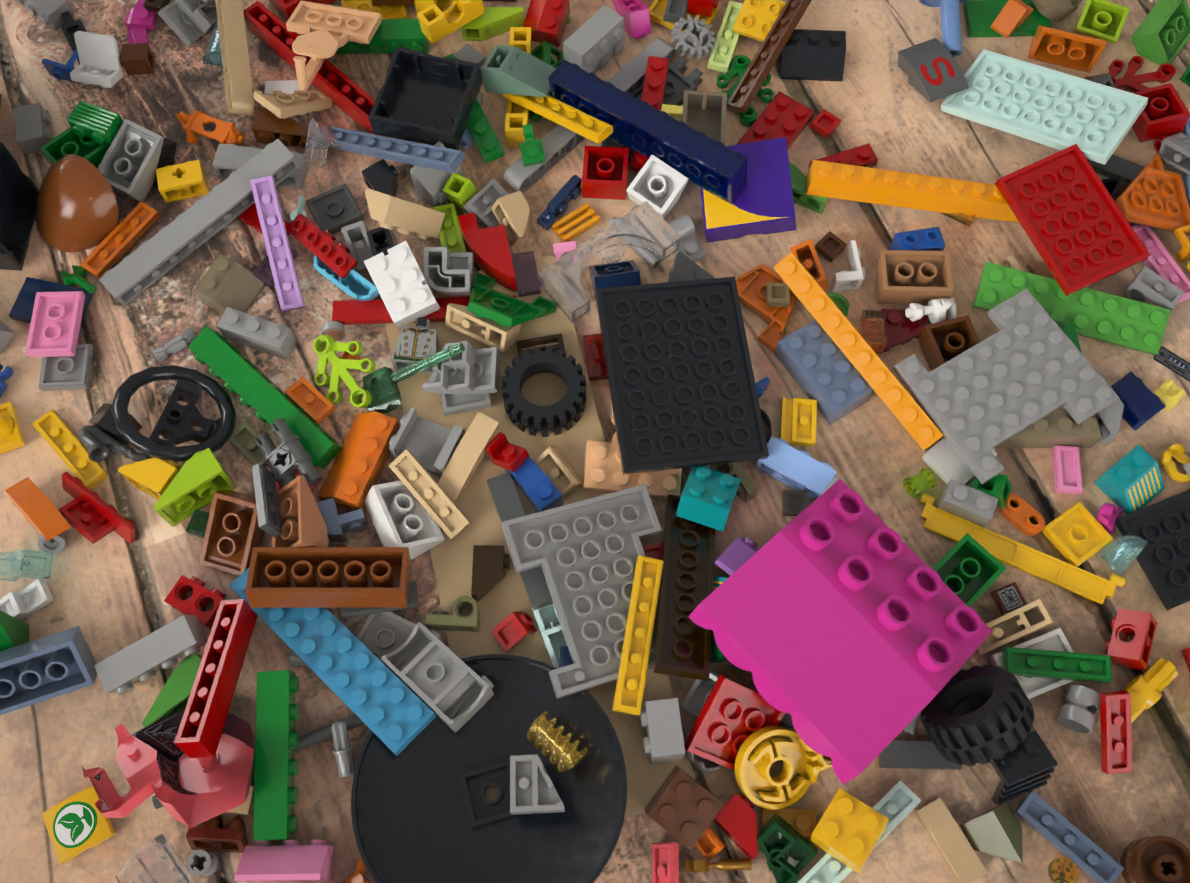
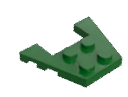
[467,272,558,327]

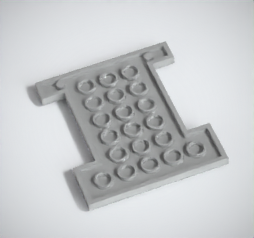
[893,289,1120,484]
[501,484,662,699]

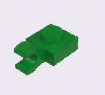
[519,124,546,167]

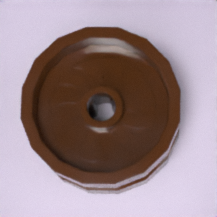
[1120,836,1190,883]

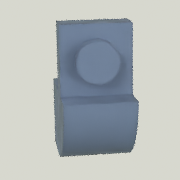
[317,498,369,542]

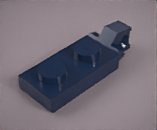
[537,174,582,231]

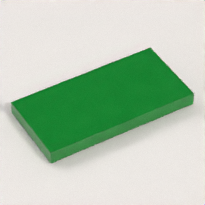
[963,0,1052,38]

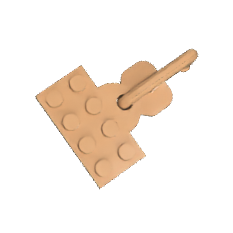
[286,1,382,91]
[583,407,682,498]

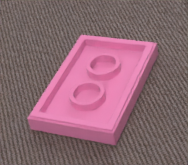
[25,291,85,357]

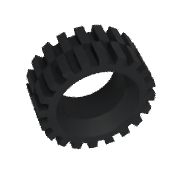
[501,346,586,437]

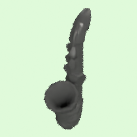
[78,425,153,462]

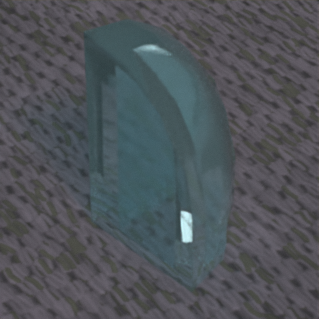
[1099,535,1147,575]

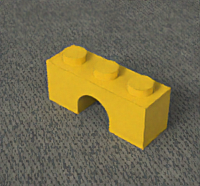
[417,0,485,44]

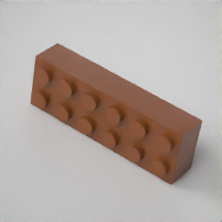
[245,547,411,608]

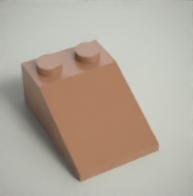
[272,475,329,547]

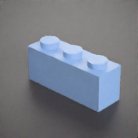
[755,436,837,501]

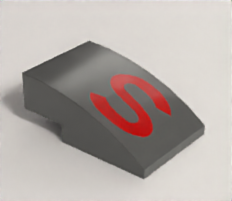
[898,38,968,102]

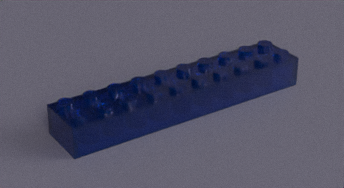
[548,60,747,204]

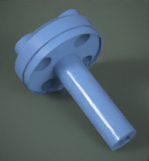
[919,0,968,57]

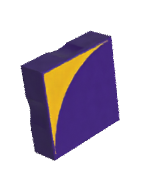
[697,137,797,243]

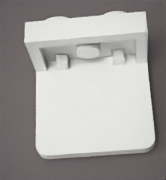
[70,31,123,88]
[922,437,998,485]

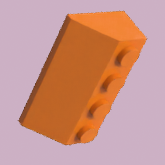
[317,411,400,511]

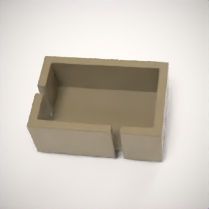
[679,90,727,161]

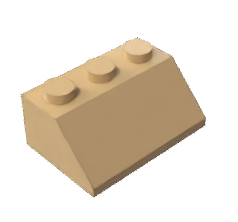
[365,188,445,241]

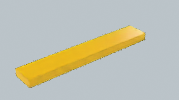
[502,93,613,144]
[612,555,664,716]

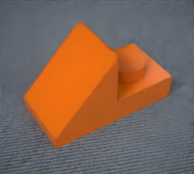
[990,0,1034,38]

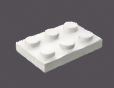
[989,628,1075,699]

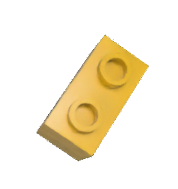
[156,160,209,203]

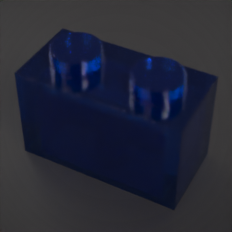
[1111,371,1166,431]

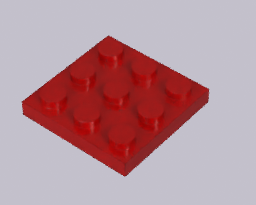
[684,674,785,771]

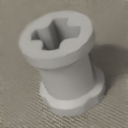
[186,850,219,877]

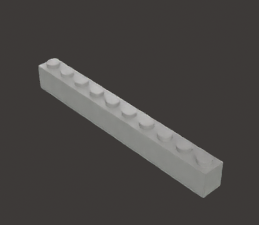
[99,139,300,307]

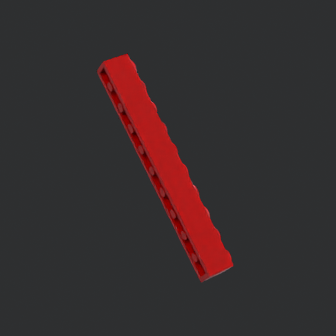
[243,1,387,137]

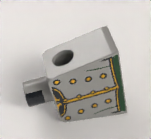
[391,317,439,373]

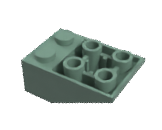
[481,45,559,98]

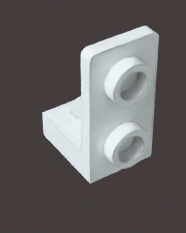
[831,240,866,292]

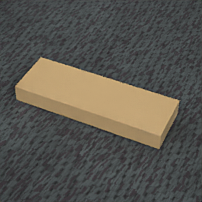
[916,797,988,883]

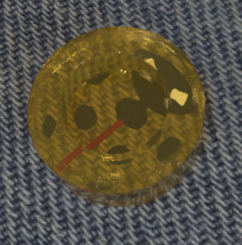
[1048,857,1079,883]

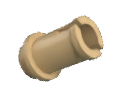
[1003,254,1030,273]

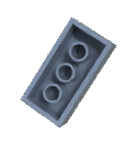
[774,319,873,425]
[0,626,97,715]

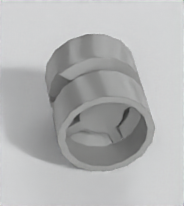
[1057,685,1100,735]

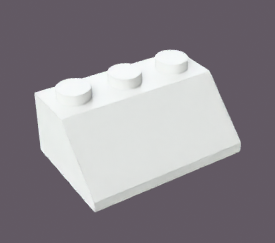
[364,480,444,559]

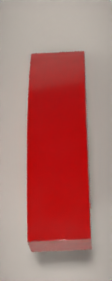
[457,213,517,292]

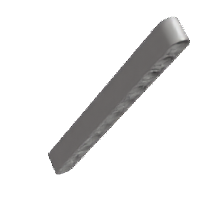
[503,37,677,193]

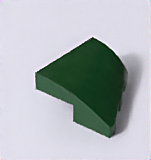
[757,813,818,883]

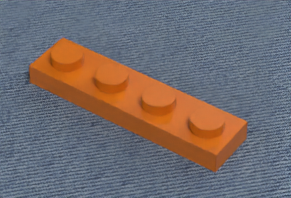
[80,201,161,279]

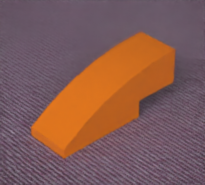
[5,477,71,541]

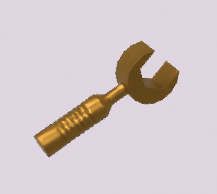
[685,858,752,872]

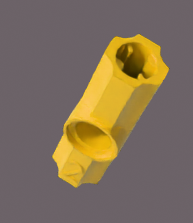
[1124,657,1178,722]

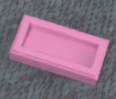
[1052,445,1083,495]

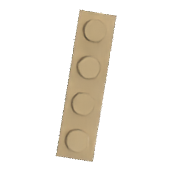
[389,449,472,540]

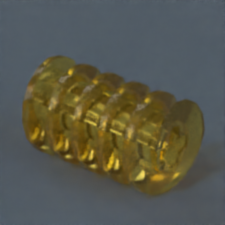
[527,711,588,772]

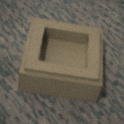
[766,282,791,307]

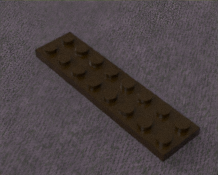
[654,494,715,681]

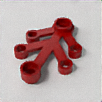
[1109,56,1176,93]

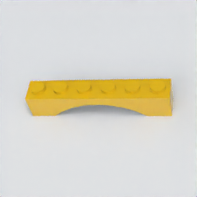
[505,27,532,147]

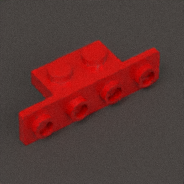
[286,213,358,279]
[58,472,135,544]

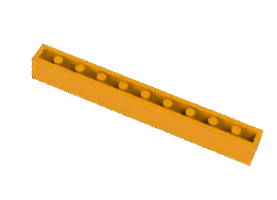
[806,160,1019,223]
[773,252,944,451]

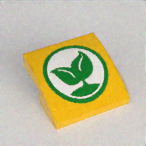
[42,785,115,864]

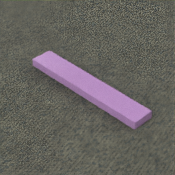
[250,175,305,312]

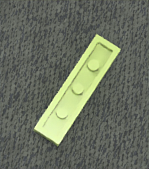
[707,1,743,73]

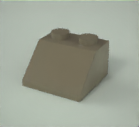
[194,254,265,313]

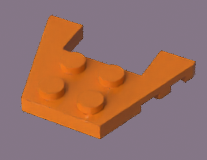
[736,264,796,352]

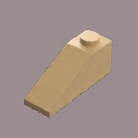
[445,303,521,352]
[977,599,1056,655]

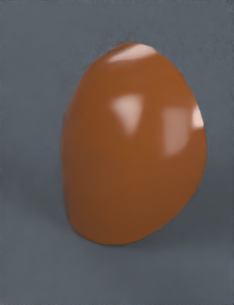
[36,154,119,252]

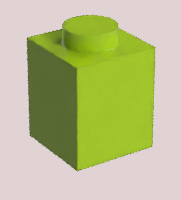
[442,173,479,210]

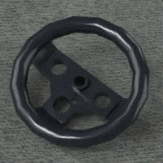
[111,365,236,462]

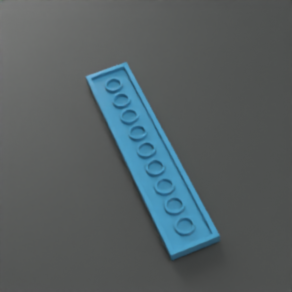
[229,568,436,756]

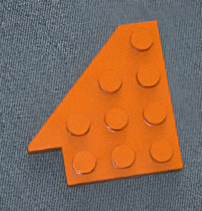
[1115,154,1190,234]

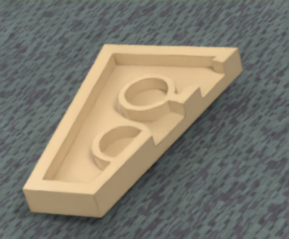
[253,90,333,119]

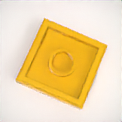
[1042,501,1114,567]

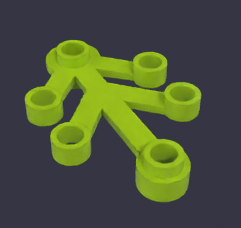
[313,334,376,408]

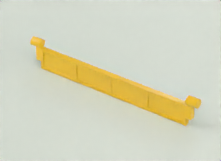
[919,493,1126,605]

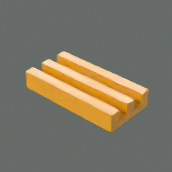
[552,203,600,242]

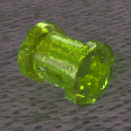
[903,468,937,498]

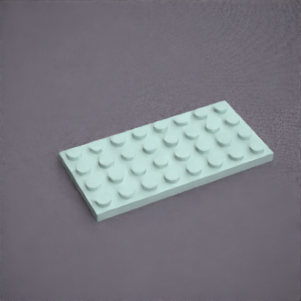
[941,49,1148,165]

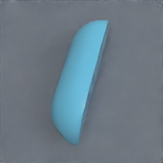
[313,255,380,301]

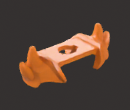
[176,110,245,152]

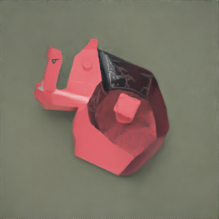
[82,710,255,828]

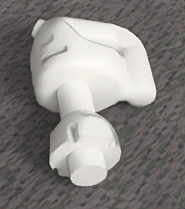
[905,298,957,324]

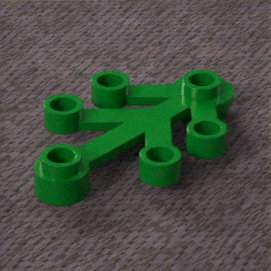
[716,55,774,127]

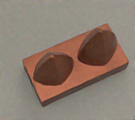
[186,815,248,853]

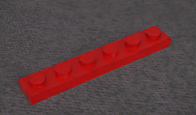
[630,56,669,172]

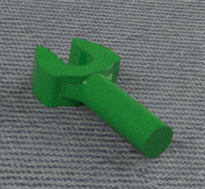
[61,265,97,294]

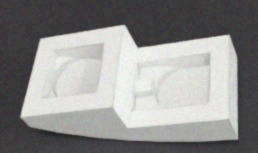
[0,578,54,620]

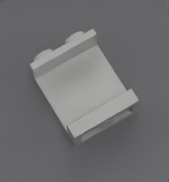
[389,407,465,477]

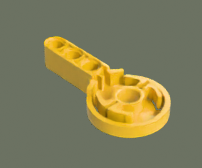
[735,726,832,810]

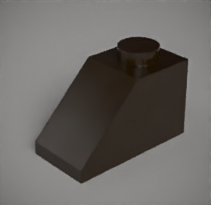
[471,545,510,601]

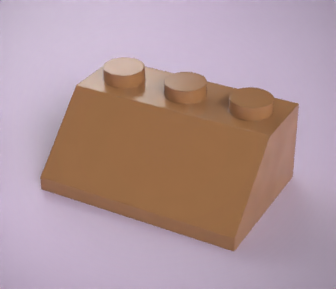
[876,250,953,304]

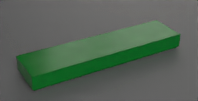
[1002,647,1112,683]

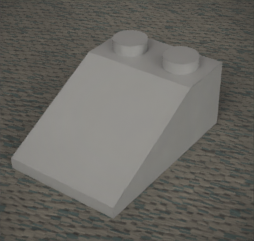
[97,118,164,202]

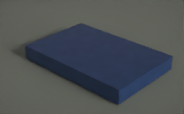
[9,277,93,323]

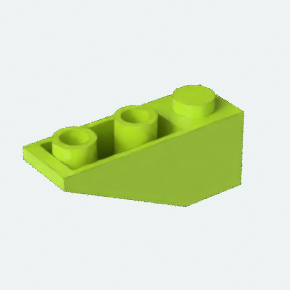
[461,7,525,41]

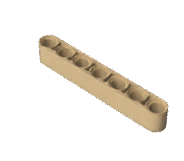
[215,0,254,116]

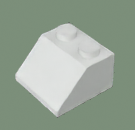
[626,155,689,222]

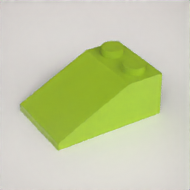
[153,448,237,527]

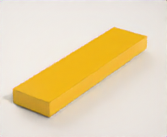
[32,409,110,490]

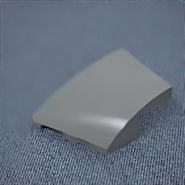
[158,0,218,47]
[422,340,500,395]

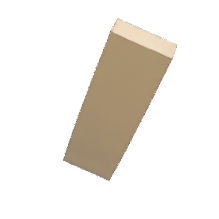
[438,412,500,504]

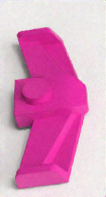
[124,0,158,44]

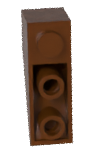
[251,108,320,150]

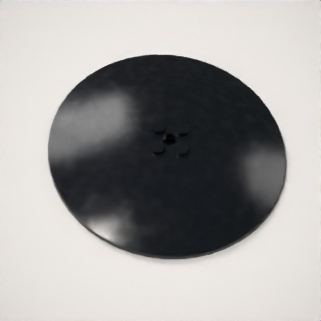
[351,654,627,883]

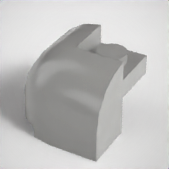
[423,247,474,296]

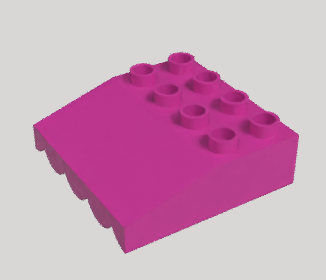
[688,479,992,785]

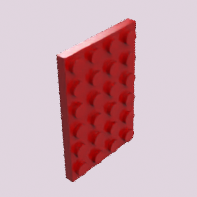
[995,144,1150,296]

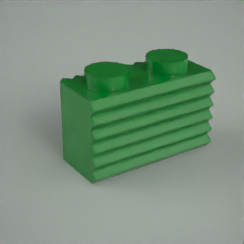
[67,100,124,145]

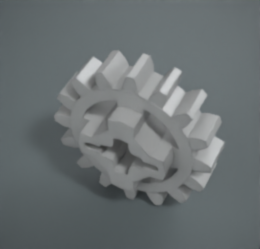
[670,15,716,60]

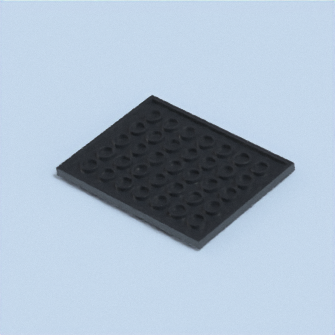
[595,277,769,475]

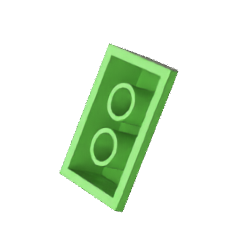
[1131,0,1190,66]

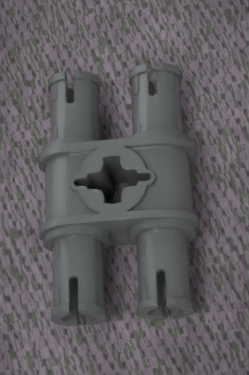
[254,418,322,486]

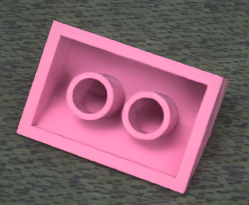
[234,840,334,882]

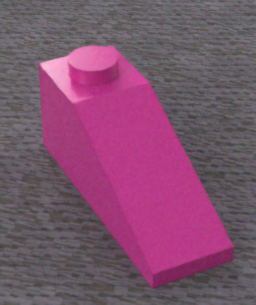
[612,0,652,39]

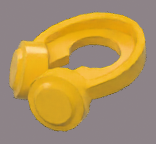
[1160,444,1190,483]

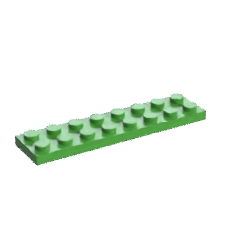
[972,262,1171,355]

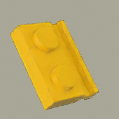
[780,397,817,447]

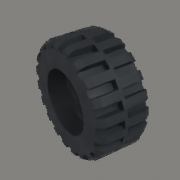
[921,665,1034,766]

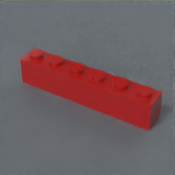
[174,599,258,758]

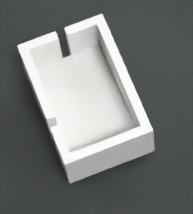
[364,241,440,329]

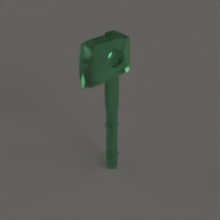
[362,342,465,415]

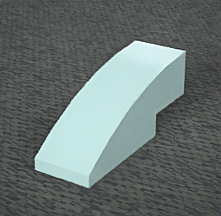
[531,604,567,669]

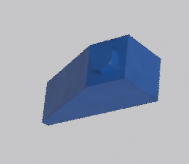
[506,457,563,512]

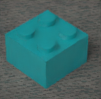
[676,466,741,532]

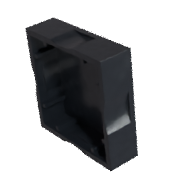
[369,47,483,150]
[0,142,39,271]

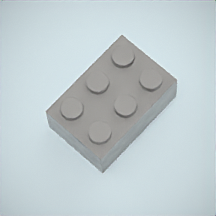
[563,5,624,84]

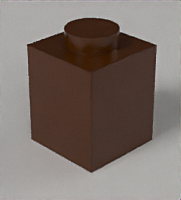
[119,43,155,75]

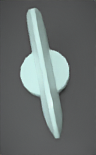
[290,195,307,221]

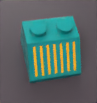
[1094,444,1165,515]

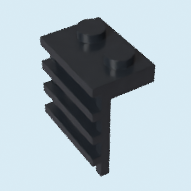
[989,730,1058,805]

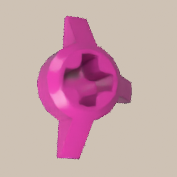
[1098,503,1124,535]

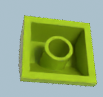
[1075,0,1131,44]

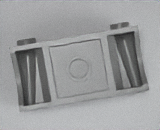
[381,622,494,733]

